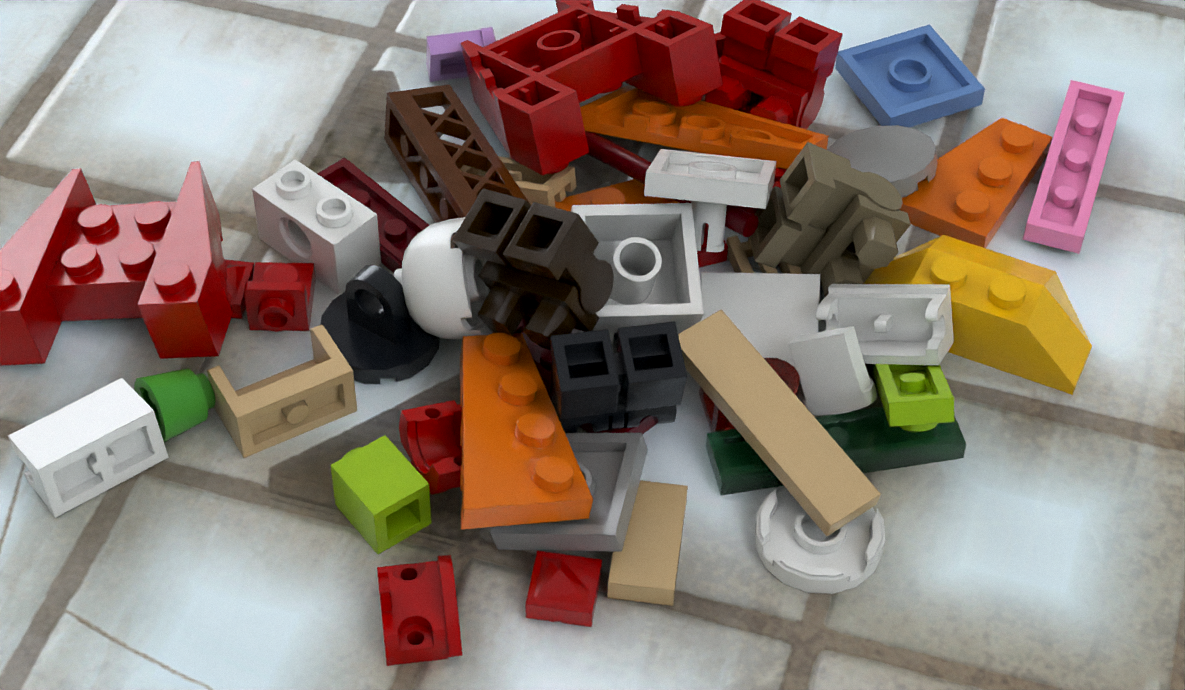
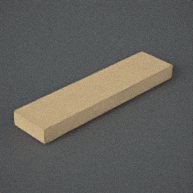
[678,309,881,536]

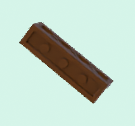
[384,84,531,223]

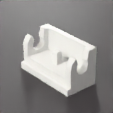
[816,284,954,365]
[8,378,169,518]

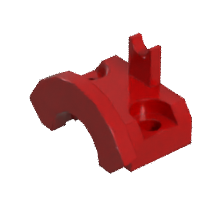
[399,400,462,495]
[377,555,462,666]

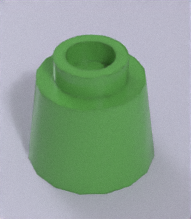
[134,368,215,443]

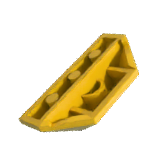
[864,235,1092,395]

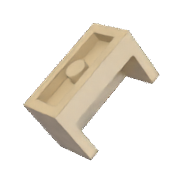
[207,324,357,458]

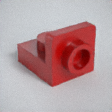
[244,262,316,332]

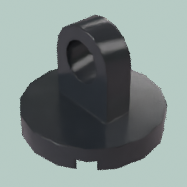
[320,265,440,384]

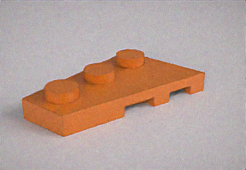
[899,118,1053,248]

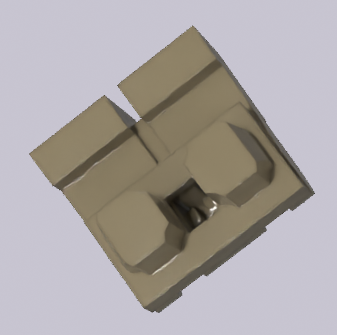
[750,142,911,297]

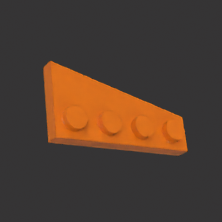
[580,85,829,169]
[460,333,593,530]

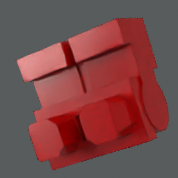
[705,0,843,130]

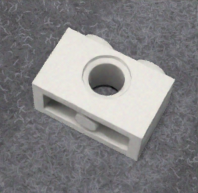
[252,159,381,295]

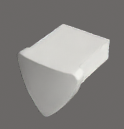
[789,326,878,416]

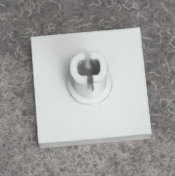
[644,149,776,252]

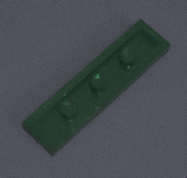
[706,407,966,496]

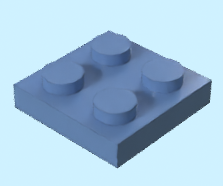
[835,24,985,128]

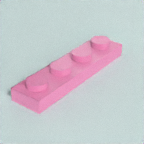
[1023,80,1125,254]

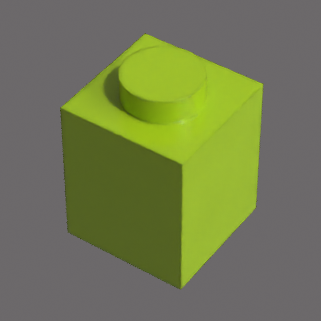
[330,435,432,555]

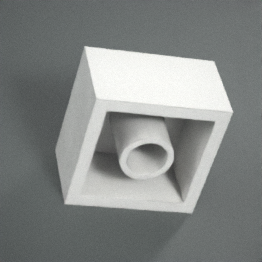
[570,203,704,344]

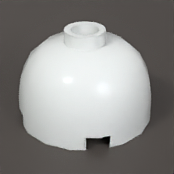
[394,217,493,340]

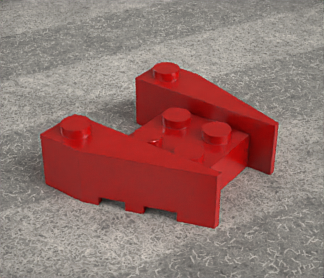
[460,0,723,176]
[0,161,233,366]

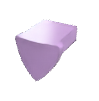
[426,27,496,82]

